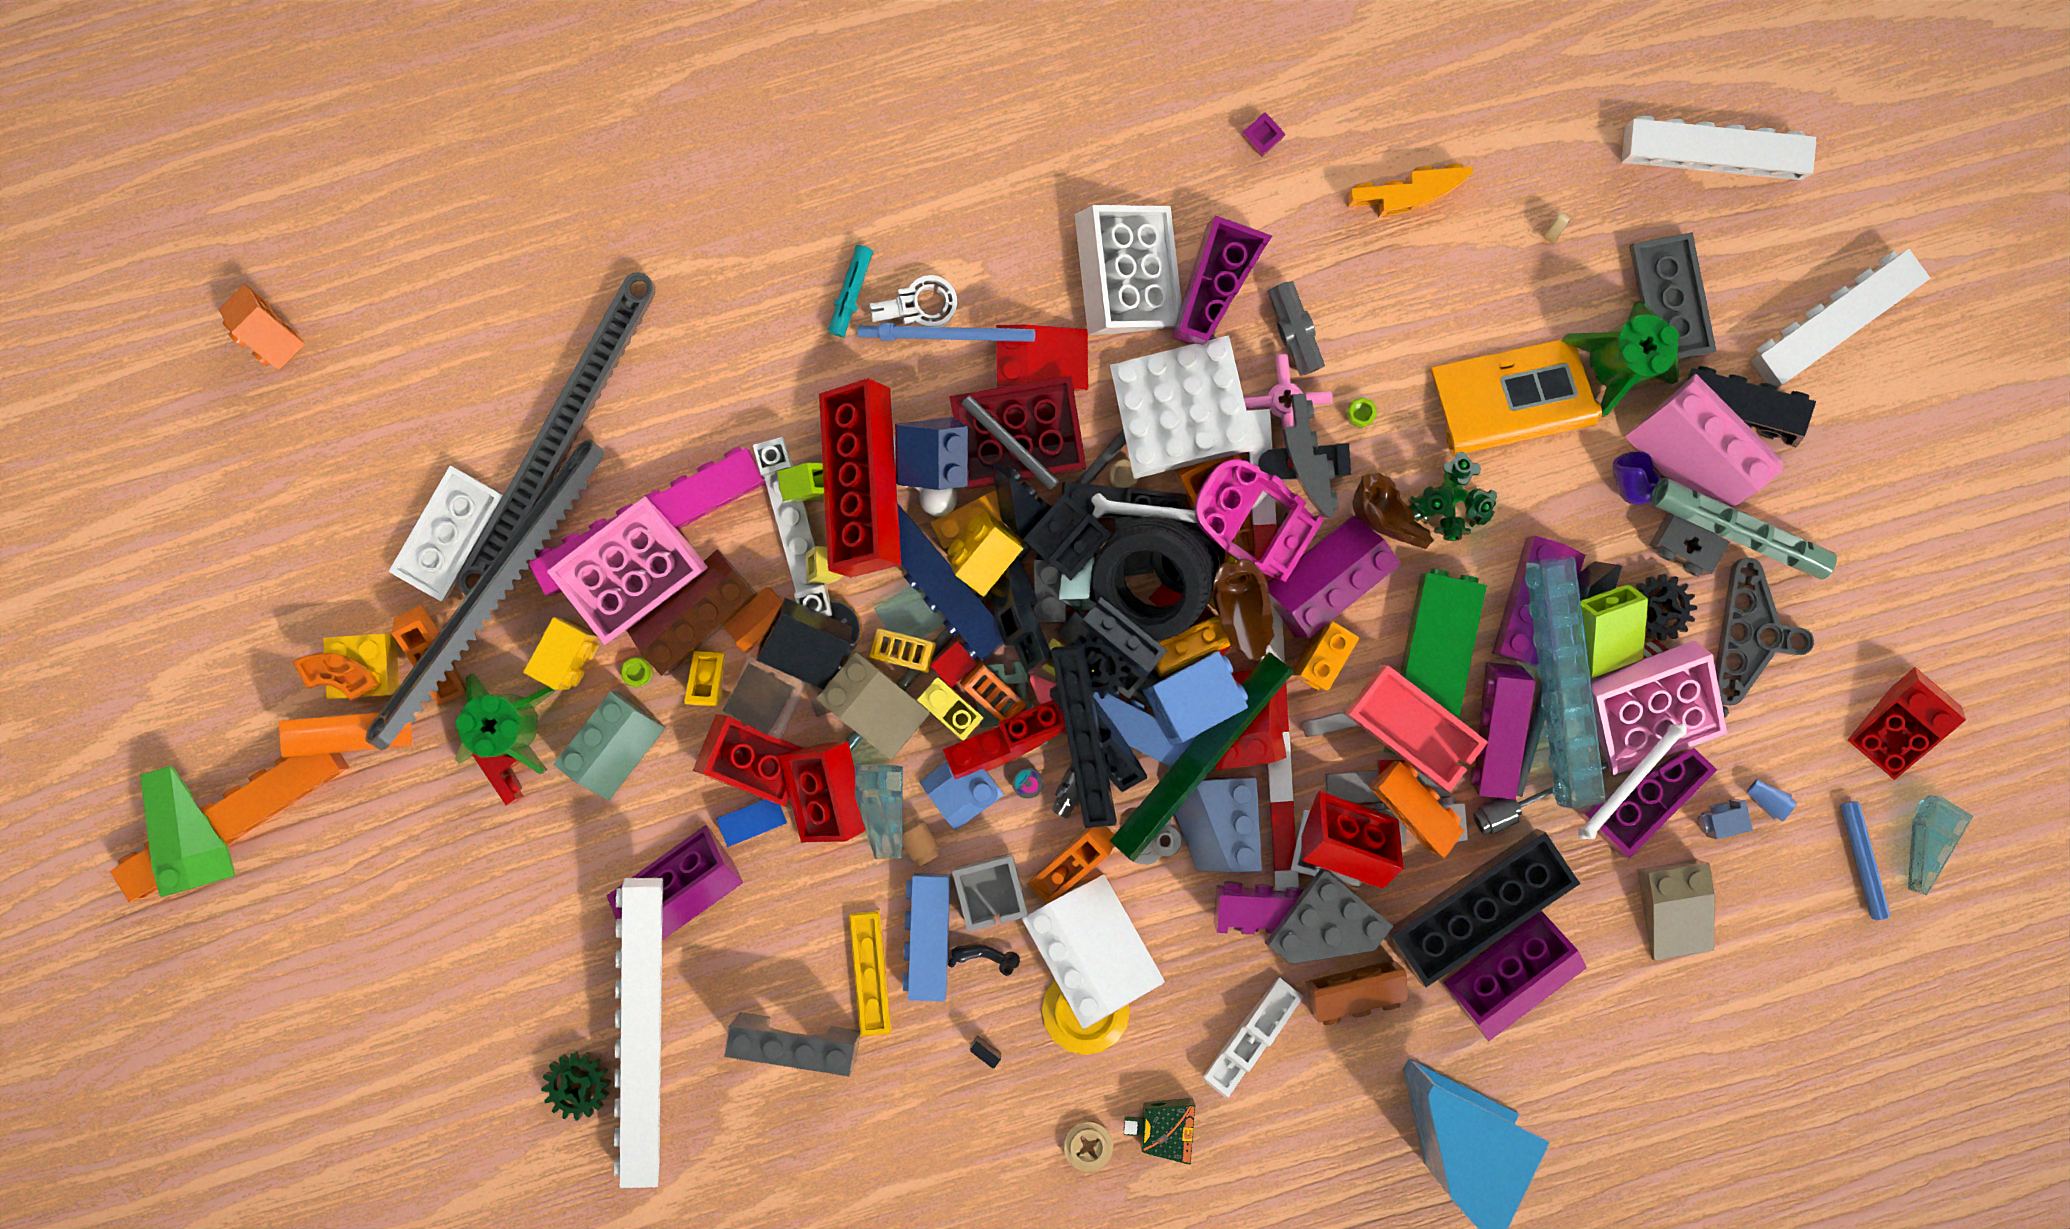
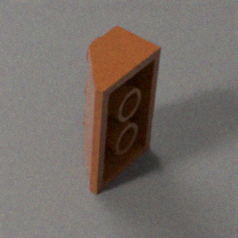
[1305,960,1408,1025]

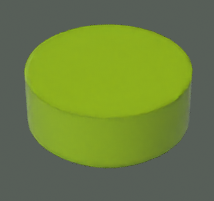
[621,657,653,687]

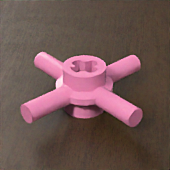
[1244,354,1332,447]

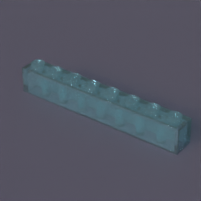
[1525,557,1606,809]

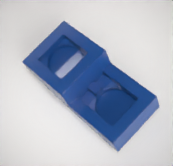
[716,799,787,847]

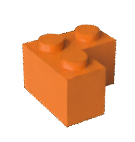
[218,284,305,370]

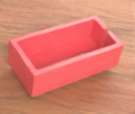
[1344,665,1488,792]

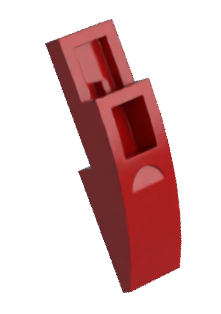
[943,700,1066,780]

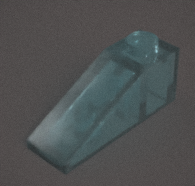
[855,764,903,859]
[1908,795,1973,895]

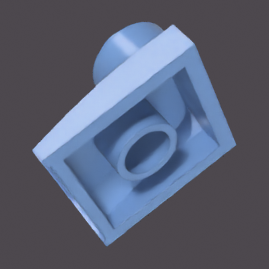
[919,761,1004,831]

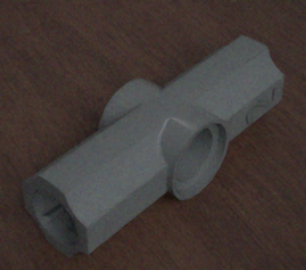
[1268,281,1325,376]

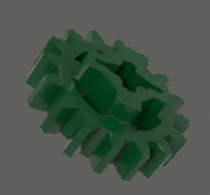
[541,1051,611,1121]

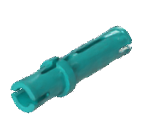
[826,245,874,338]

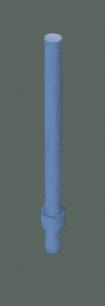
[857,323,1035,342]

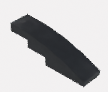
[1050,685,1147,792]

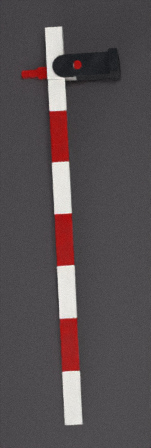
[1242,409,1351,891]

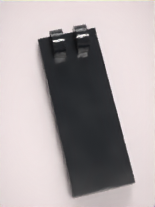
[1080,597,1167,677]

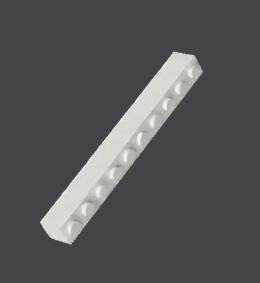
[614,878,663,1188]

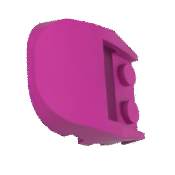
[1195,459,1324,582]

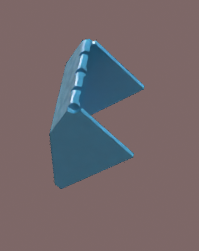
[1403,1058,1550,1229]

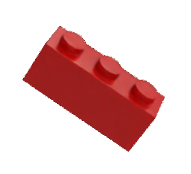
[779,741,870,843]
[1301,791,1404,889]

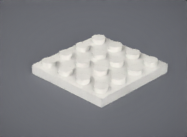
[1110,335,1256,479]

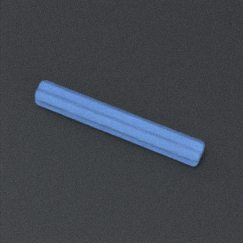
[1841,801,1890,920]

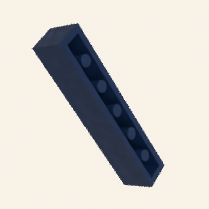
[897,503,1004,661]

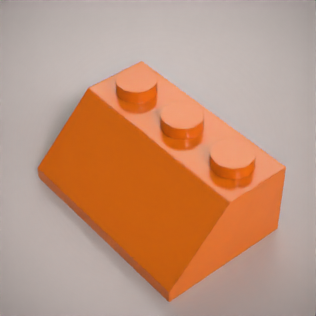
[1368,761,1465,858]

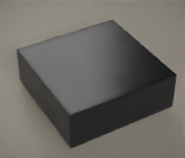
[970,1035,1001,1068]

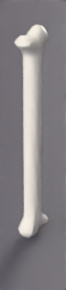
[1092,493,1240,531]
[1578,723,1687,839]

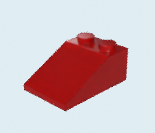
[996,324,1088,391]
[1216,669,1287,770]
[693,714,802,807]

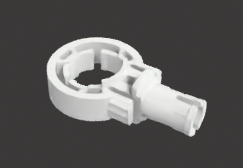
[869,275,957,327]

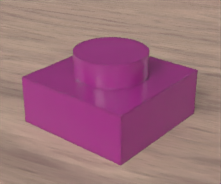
[1242,112,1286,157]

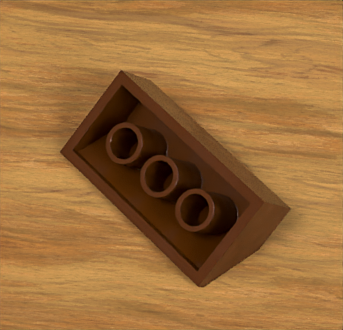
[626,549,758,676]

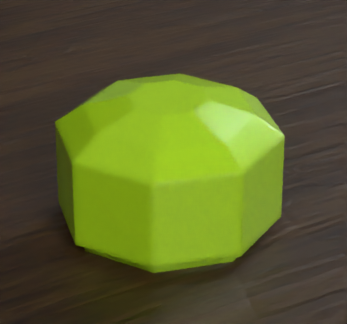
[1346,397,1378,429]

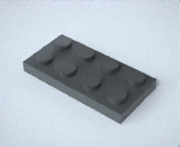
[1629,232,1717,360]

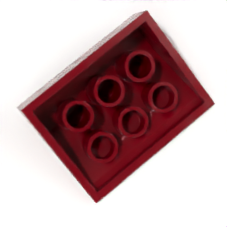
[950,376,1087,490]

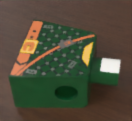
[1124,1098,1195,1164]

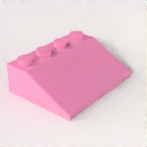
[1625,374,1784,508]
[547,496,708,645]
[1581,641,1727,775]

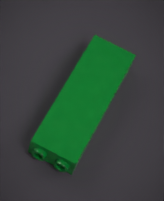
[1384,568,1487,755]

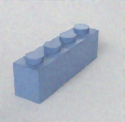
[1093,692,1199,767]
[903,873,951,1001]

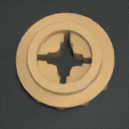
[1064,1121,1113,1172]

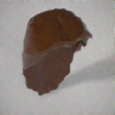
[1352,473,1434,549]
[1212,558,1274,661]

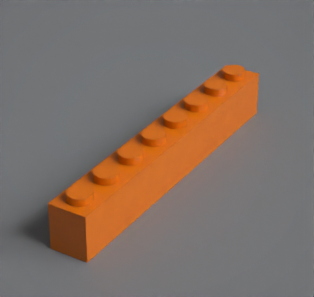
[110,753,350,903]

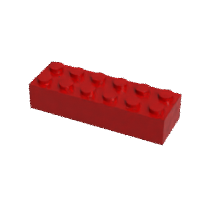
[819,378,901,578]

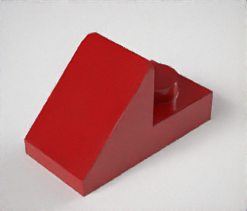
[472,754,524,805]

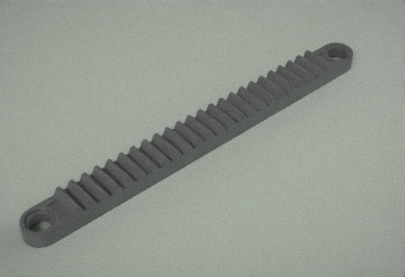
[458,273,655,595]
[365,439,604,750]

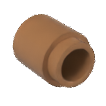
[898,819,940,867]

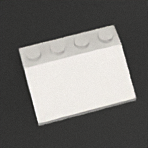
[1074,205,1182,335]
[1022,874,1165,1029]

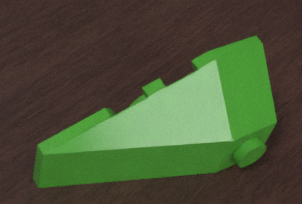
[140,766,236,898]

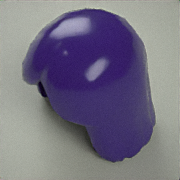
[1613,452,1661,505]

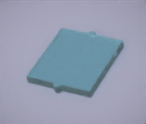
[874,586,944,648]

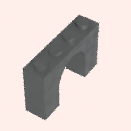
[724,1012,860,1076]

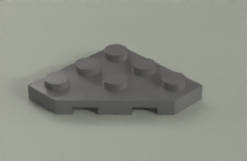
[1265,868,1393,964]

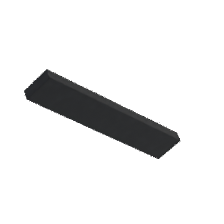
[1051,644,1117,828]

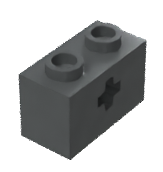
[1649,513,1730,577]

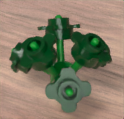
[1408,452,1497,541]

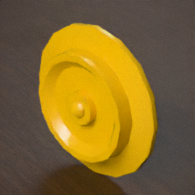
[1042,979,1130,1055]

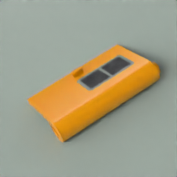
[1431,339,1602,456]

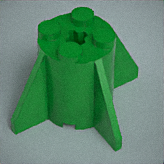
[1562,301,1680,417]
[455,674,556,774]

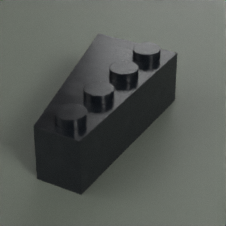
[1686,366,1817,448]

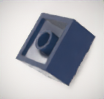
[895,417,968,490]

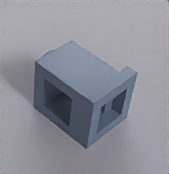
[1698,798,1753,839]

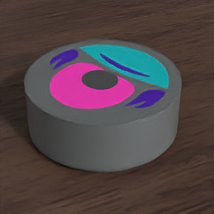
[1013,767,1043,799]

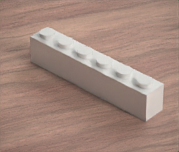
[1621,116,1817,181]
[1750,249,1931,387]

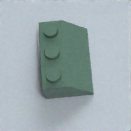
[553,691,666,800]

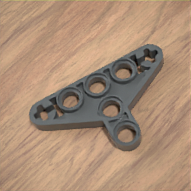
[1715,558,1814,706]

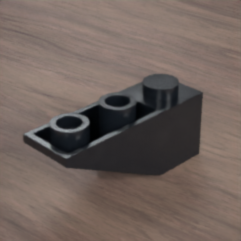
[992,462,1051,539]

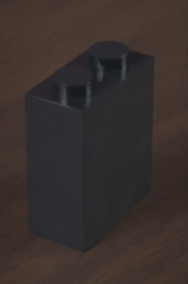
[756,598,855,690]

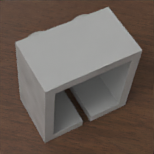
[952,852,1028,932]

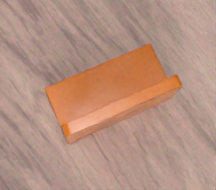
[724,587,783,653]

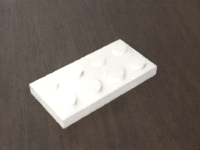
[388,466,504,602]

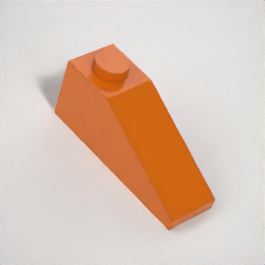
[391,605,467,706]
[1027,826,1115,904]

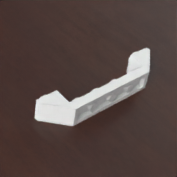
[753,437,832,616]

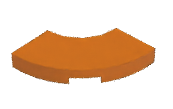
[292,653,380,700]

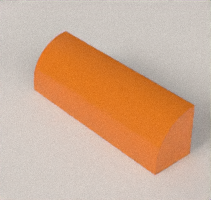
[278,712,412,758]

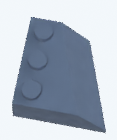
[1175,776,1262,873]

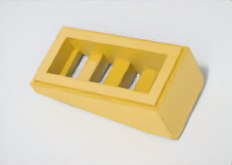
[869,628,936,673]

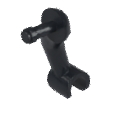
[948,944,1020,976]

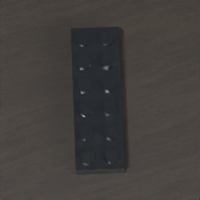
[1387,829,1580,988]

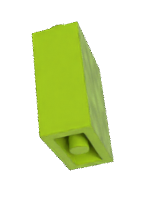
[1573,584,1648,678]

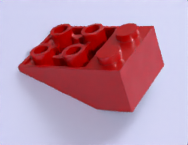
[1848,667,1966,780]

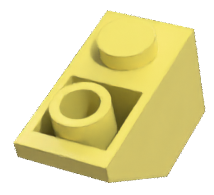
[917,677,984,741]

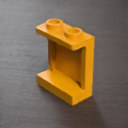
[1292,622,1359,691]

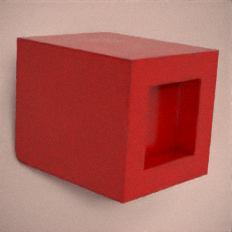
[930,641,977,688]

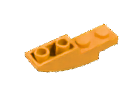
[1347,163,1473,217]

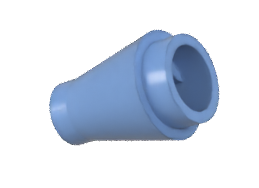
[1747,779,1797,821]

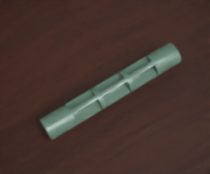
[1650,477,1837,580]

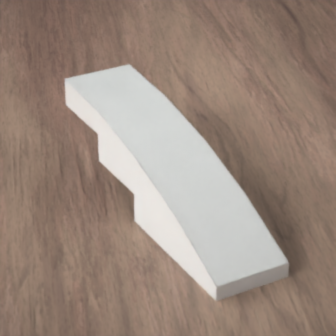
[1201,978,1304,1098]

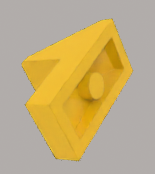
[684,651,725,706]

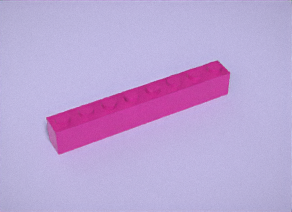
[528,447,766,596]

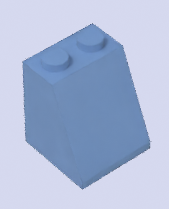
[1142,651,1248,745]

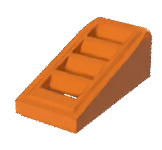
[960,661,1027,721]

